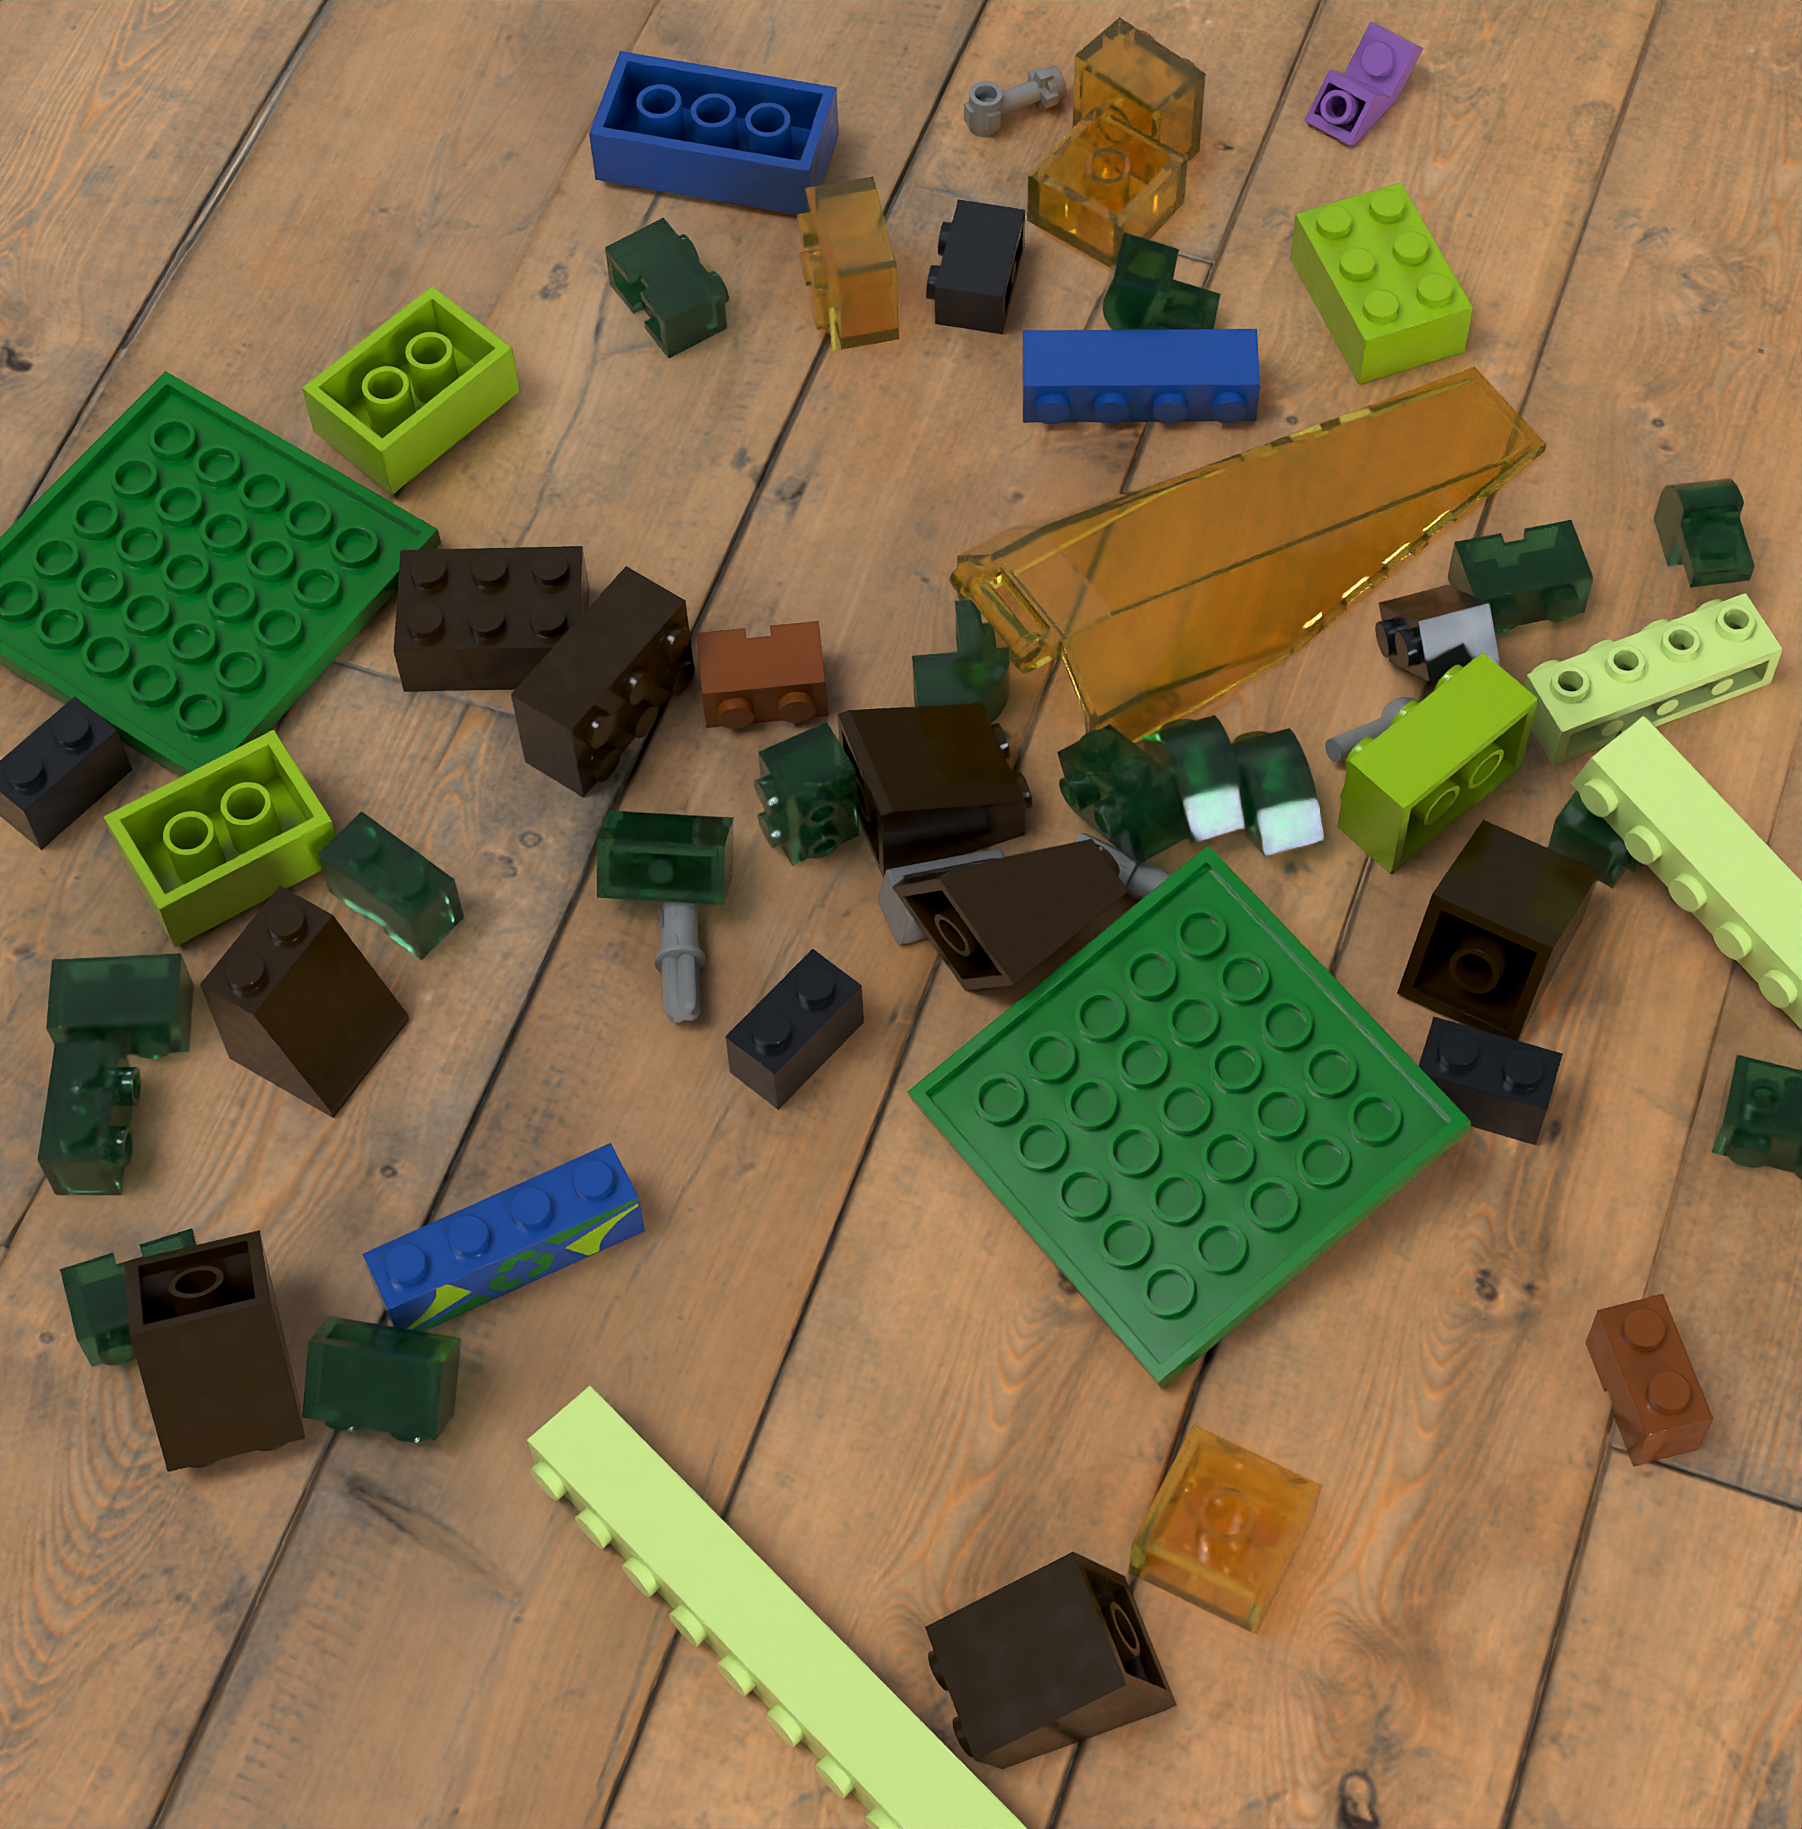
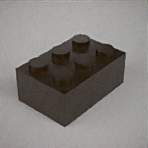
[393,546,590,692]
[511,566,695,798]

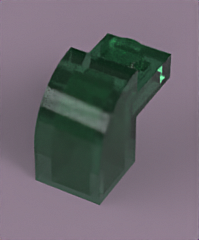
[1103,232,1220,330]
[1654,478,1755,588]
[912,599,1010,724]
[1142,715,1251,843]
[1216,728,1324,856]

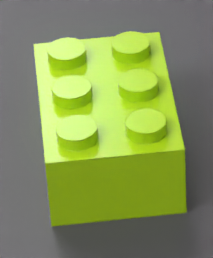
[1290,182,1473,385]
[302,286,520,495]
[1337,652,1538,874]
[103,730,343,947]

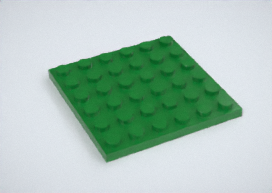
[0,371,441,777]
[907,845,1472,1389]

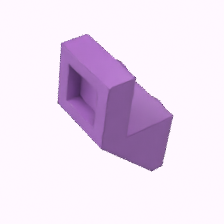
[1304,22,1423,146]

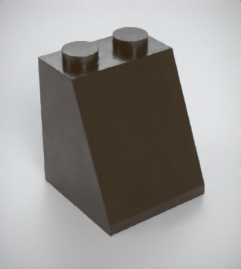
[838,703,1032,878]
[1397,820,1601,1041]
[892,839,1129,990]
[200,886,409,1118]
[124,1230,305,1472]
[925,1552,1177,1769]

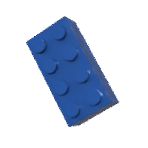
[589,51,839,217]

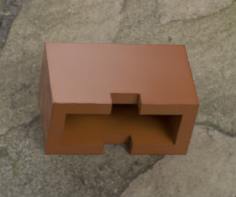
[696,621,828,729]
[1585,1294,1713,1466]

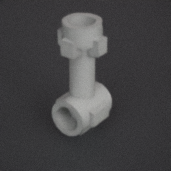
[964,66,1067,137]

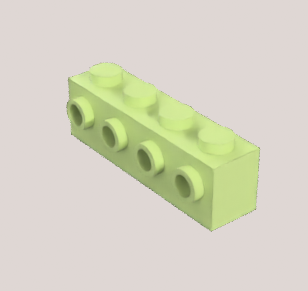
[1524,593,1783,765]

